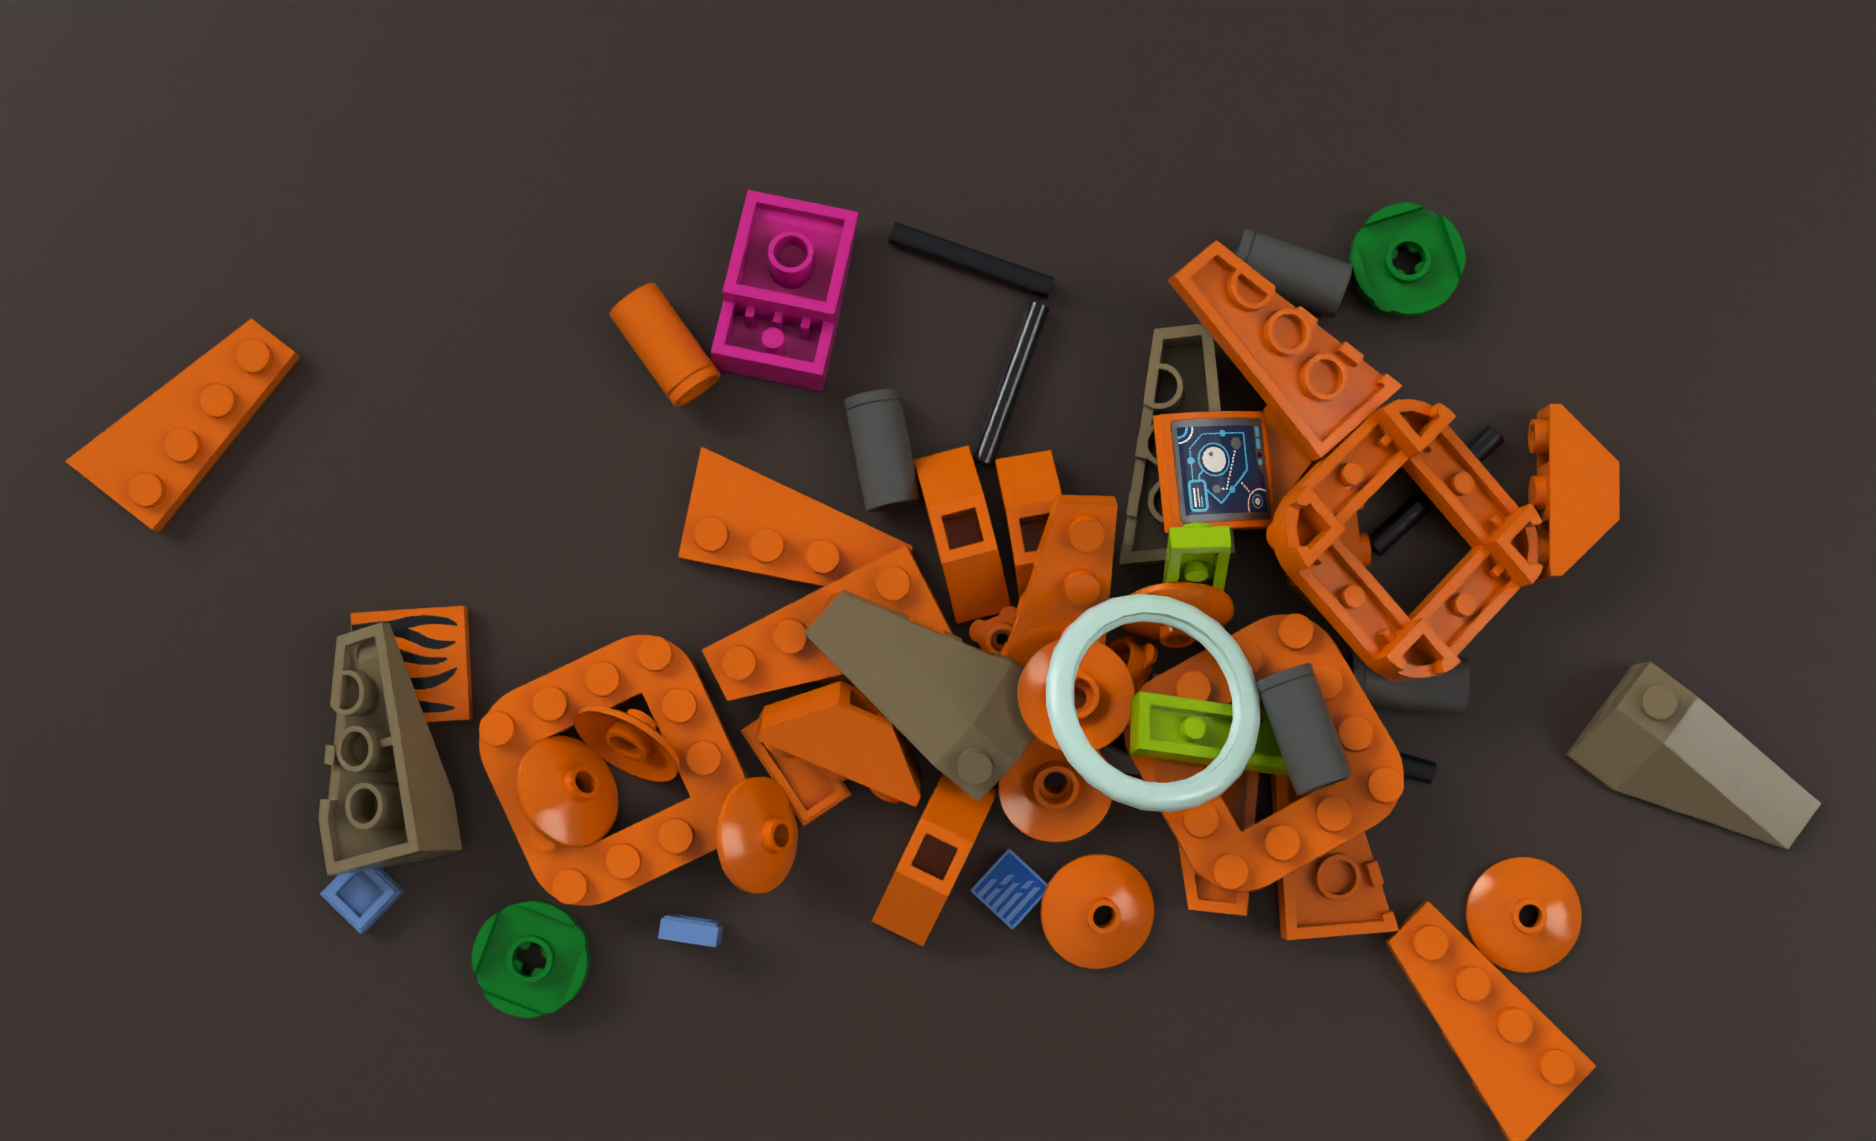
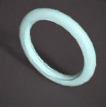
[1046,593,1260,812]

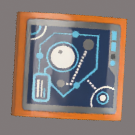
[1153,411,1275,533]

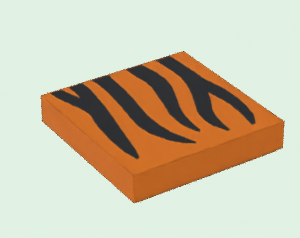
[350,606,473,723]

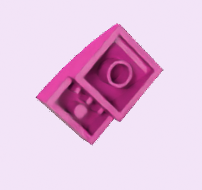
[711,190,859,392]

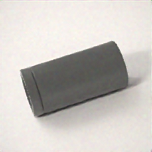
[1235,228,1353,318]
[844,388,922,513]
[1346,648,1470,715]
[1256,663,1353,796]

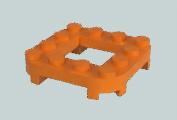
[1266,399,1544,683]
[1124,614,1404,893]
[479,635,749,906]

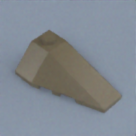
[805,589,1034,802]
[318,622,462,876]
[1565,661,1821,850]

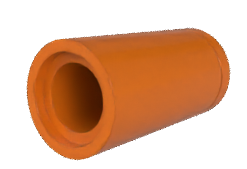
[609,282,721,408]

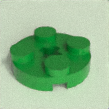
[1349,202,1466,318]
[471,900,591,1018]

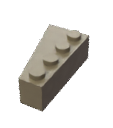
[1119,324,1237,569]

